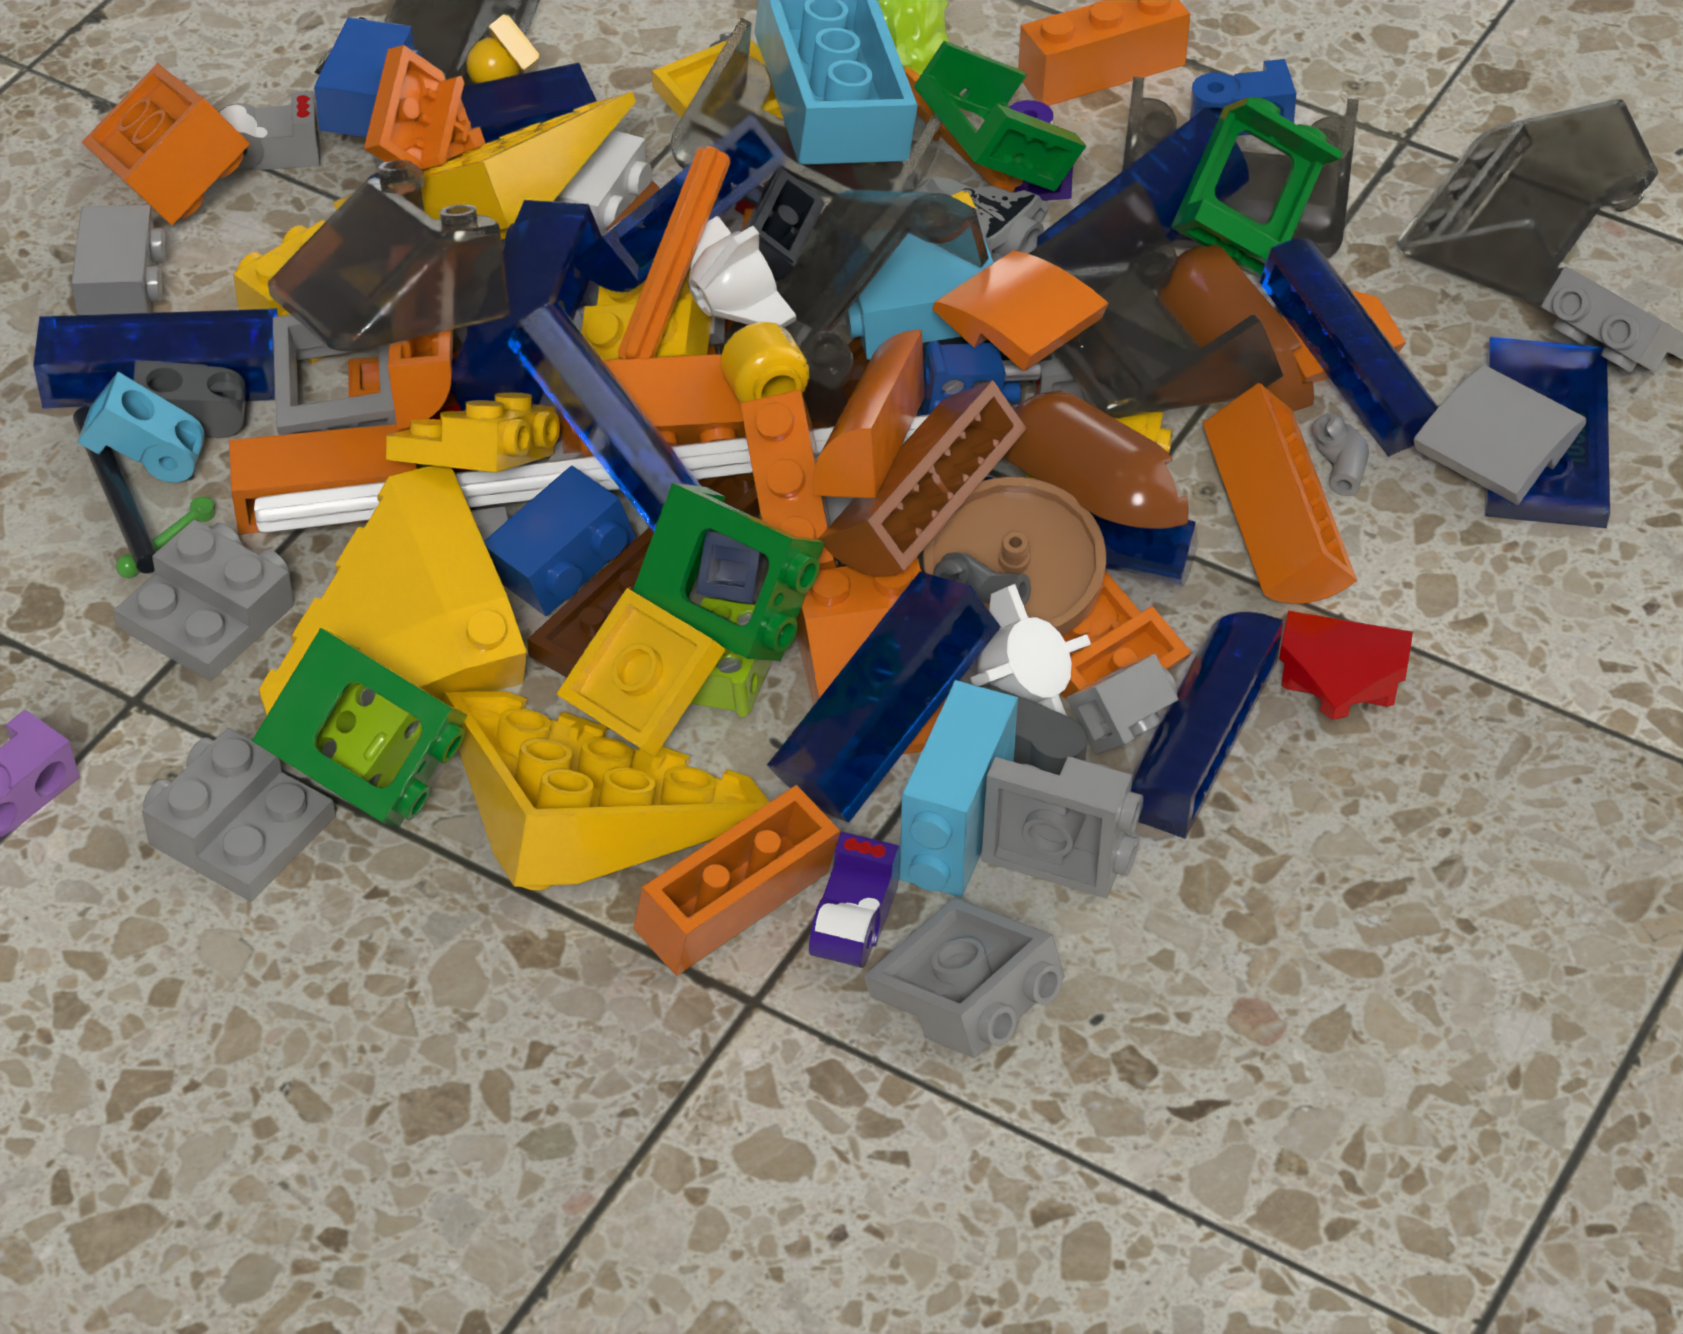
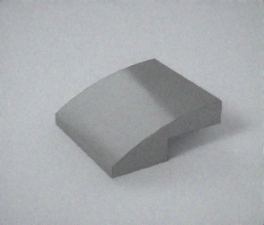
[1414,364,1586,505]

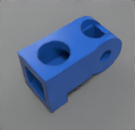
[1190,59,1297,137]

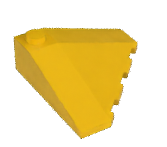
[333,91,636,241]
[259,465,527,716]
[443,691,769,891]

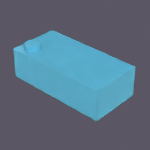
[754,0,918,164]

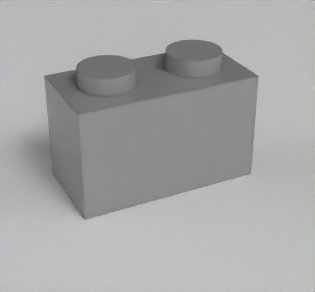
[71,205,166,327]

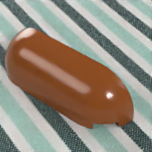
[1156,244,1314,411]
[1003,390,1189,529]

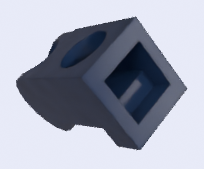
[696,530,769,603]

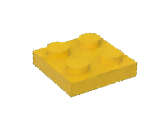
[556,588,726,757]

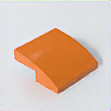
[932,250,1109,372]
[1060,571,1192,700]

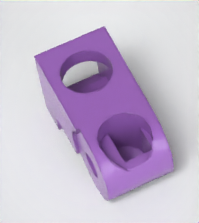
[0,709,80,838]

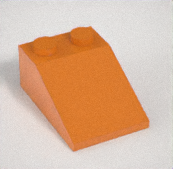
[81,63,250,226]
[796,557,948,765]

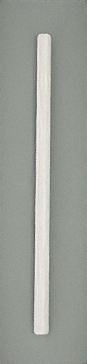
[254,415,929,533]

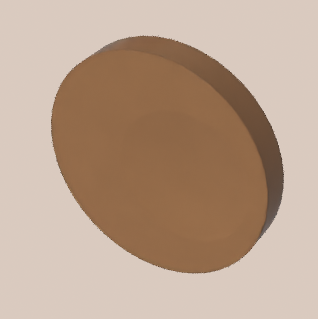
[923,477,1106,642]

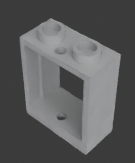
[273,299,396,435]

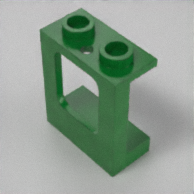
[913,41,1086,191]
[1171,97,1343,281]
[633,483,825,661]
[252,628,467,827]

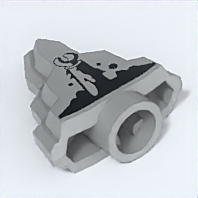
[914,176,1049,263]

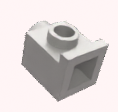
[1066,654,1179,755]

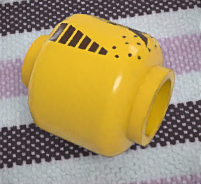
[720,321,810,403]

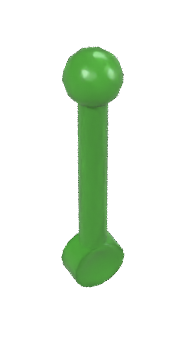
[116,497,215,579]

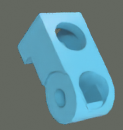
[77,372,205,483]

